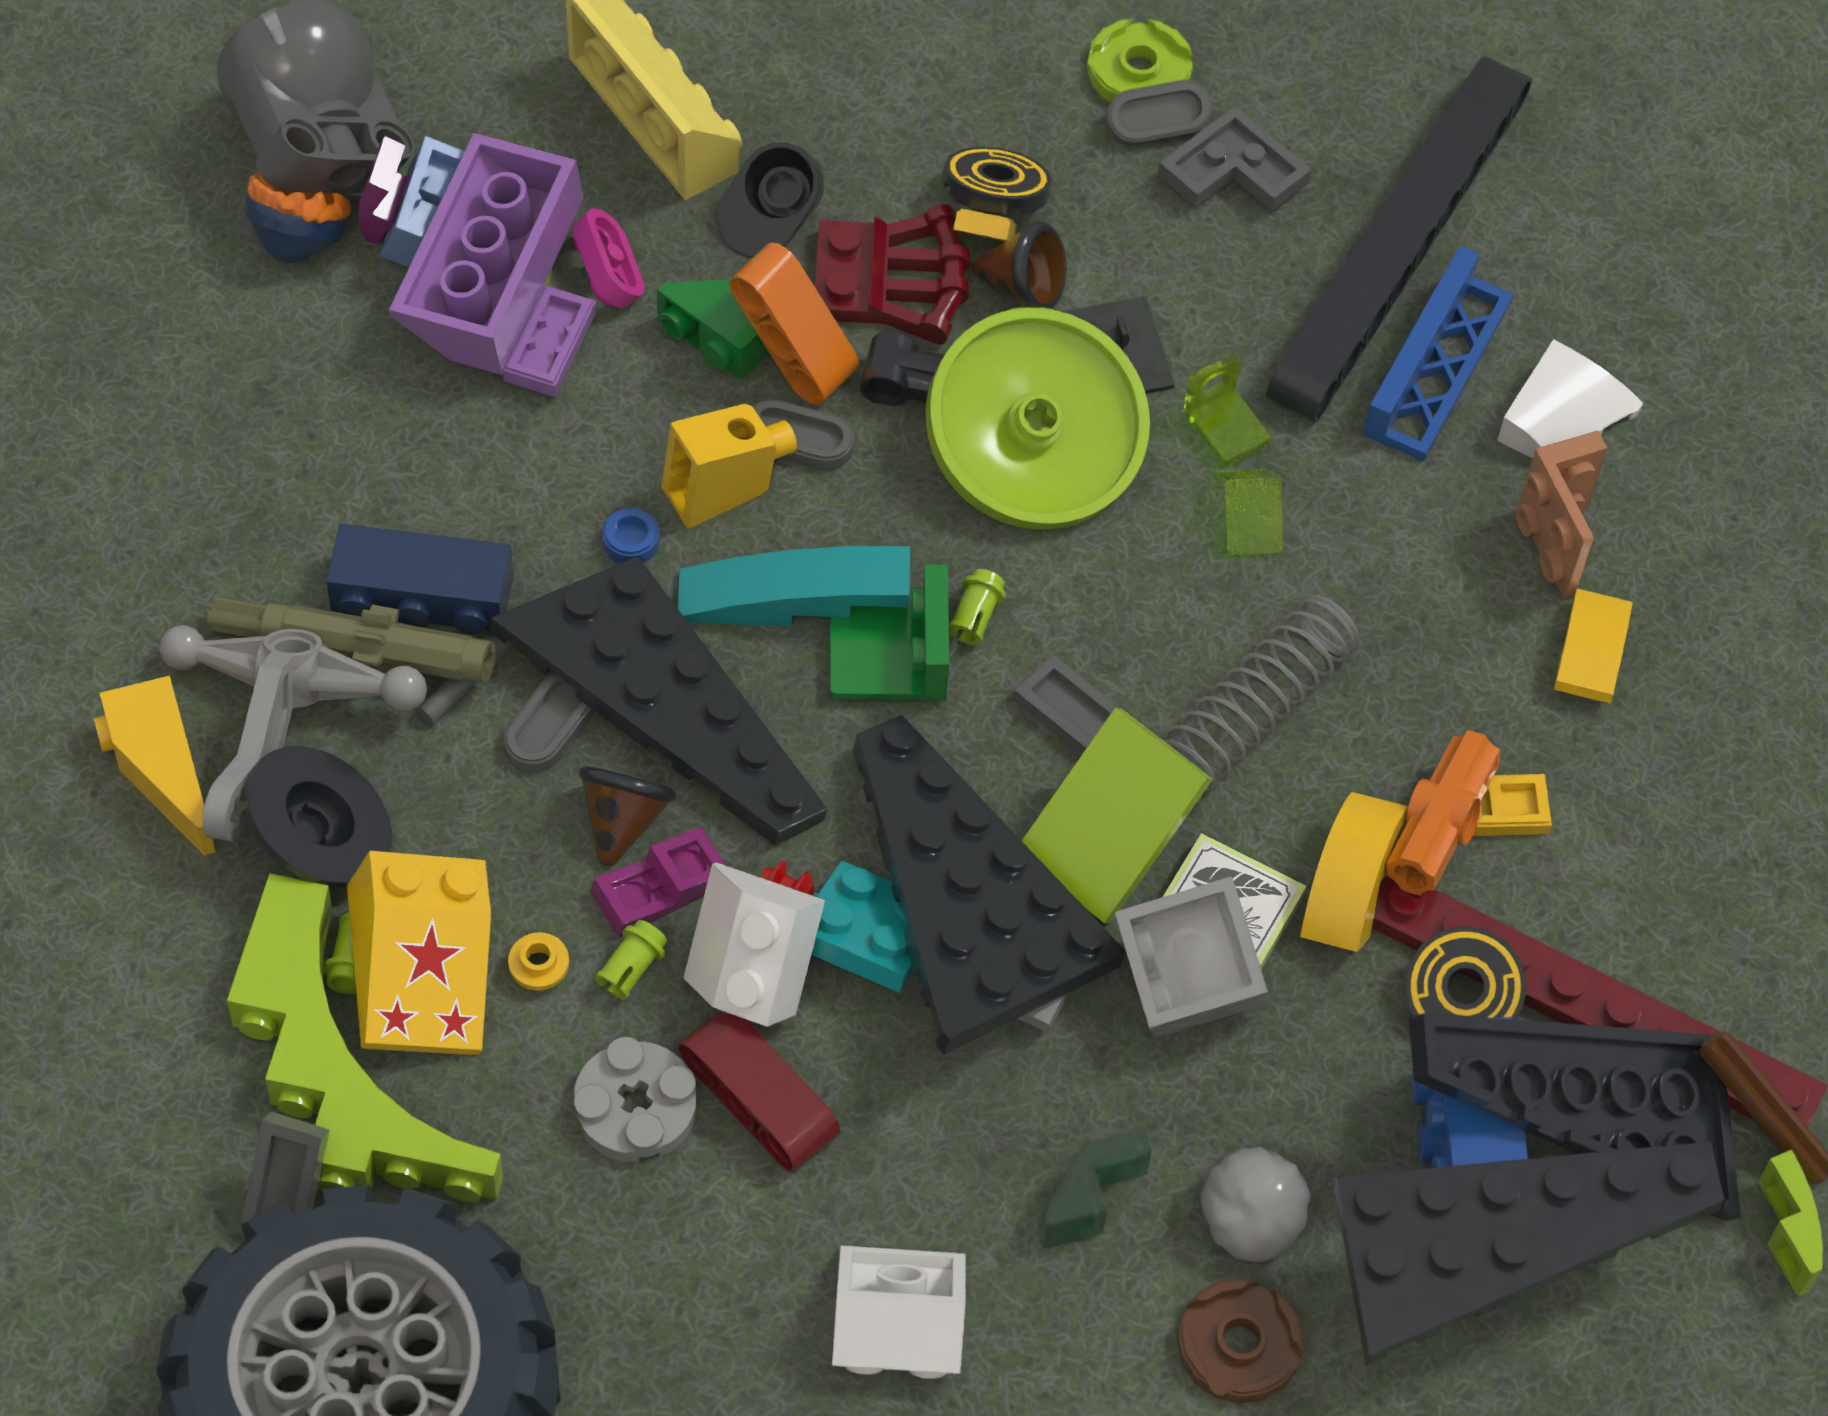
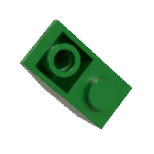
[657,279,770,380]

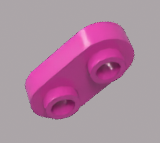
[573,208,645,309]

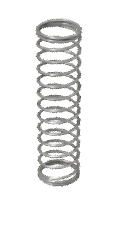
[1163,595,1360,819]

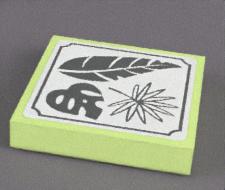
[1163,833,1307,969]

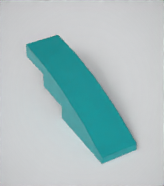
[677,546,911,626]

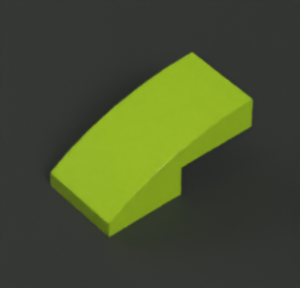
[1758,1150,1823,1297]

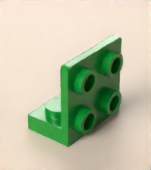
[830,565,949,700]

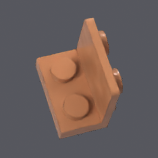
[1515,430,1608,599]

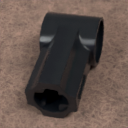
[859,332,945,406]

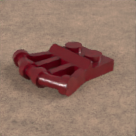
[815,204,970,345]

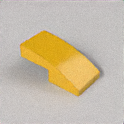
[1554,588,1633,704]

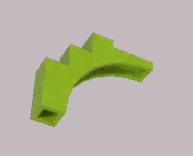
[227,873,503,1202]

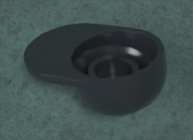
[718,142,824,257]

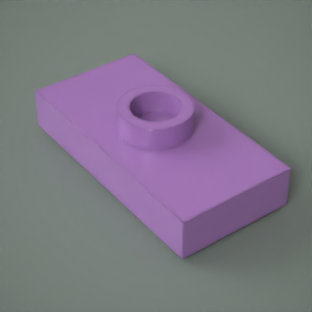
[503,285,597,398]

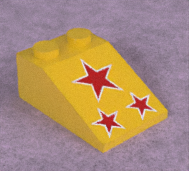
[347,851,491,1055]

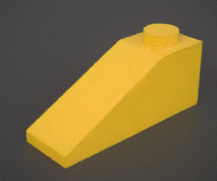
[94,676,216,855]

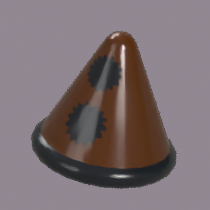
[972,221,1067,309]
[579,766,676,866]

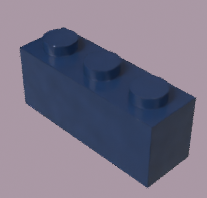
[326,523,514,634]

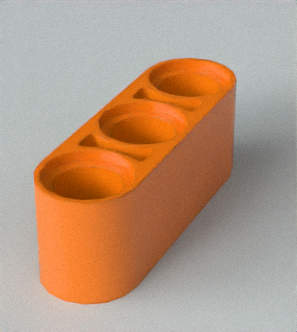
[729,242,860,406]

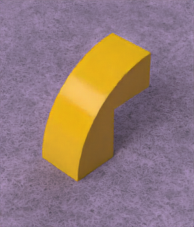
[1300,792,1408,952]

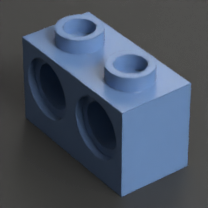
[379,136,465,267]

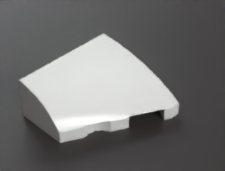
[1497,339,1643,458]

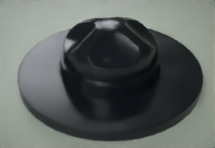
[243,746,392,887]

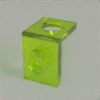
[1183,353,1271,467]
[1214,469,1283,555]

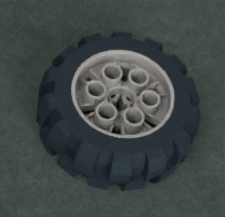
[156,1185,561,1416]

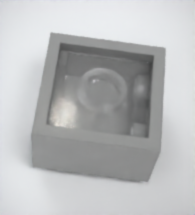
[1115,876,1271,1038]

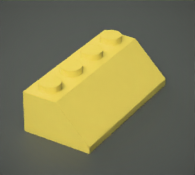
[566,0,742,200]

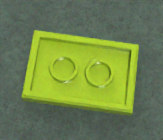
[1022,708,1213,923]

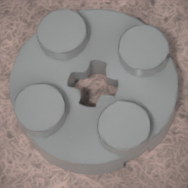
[574,1037,696,1162]

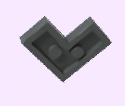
[1158,106,1312,212]

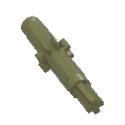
[207,597,495,683]

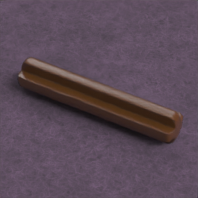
[1699,1031,1828,1185]

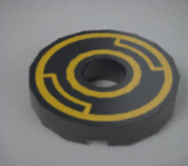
[942,147,1052,216]
[1405,926,1527,1020]

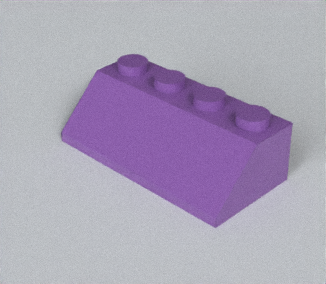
[389,133,584,375]

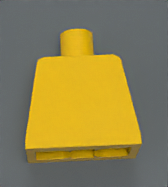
[661,404,797,529]

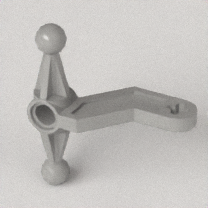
[159,625,427,842]

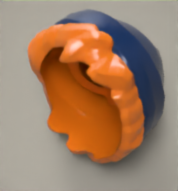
[246,172,351,263]

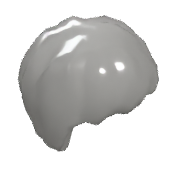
[1200,1147,1311,1263]

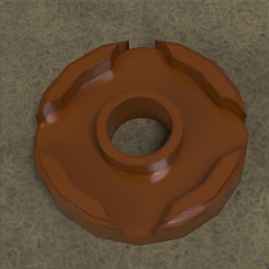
[1177,1278,1305,1404]

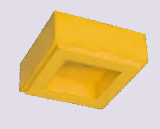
[953,209,1017,242]

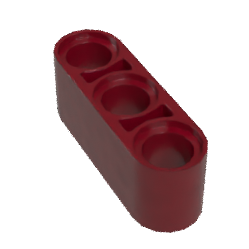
[678,1010,841,1172]

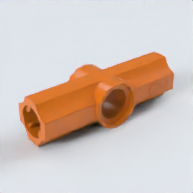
[1386,730,1500,896]

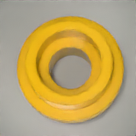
[508,933,569,991]

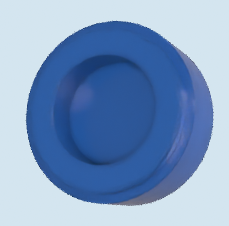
[602,508,660,564]

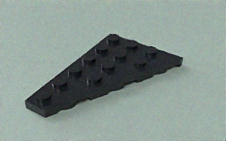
[852,715,1126,1055]

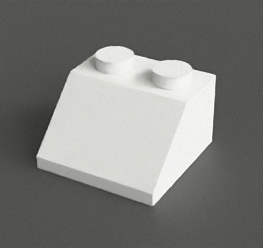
[684,863,825,1027]
[832,1246,965,1379]

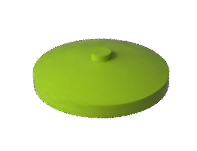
[926,308,1150,530]

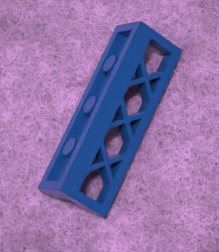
[1363,246,1514,462]

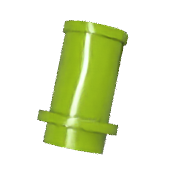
[949,569,1006,646]
[323,913,356,994]
[594,920,667,1000]

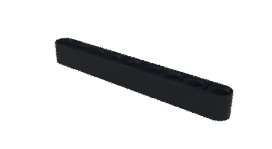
[1266,56,1532,422]

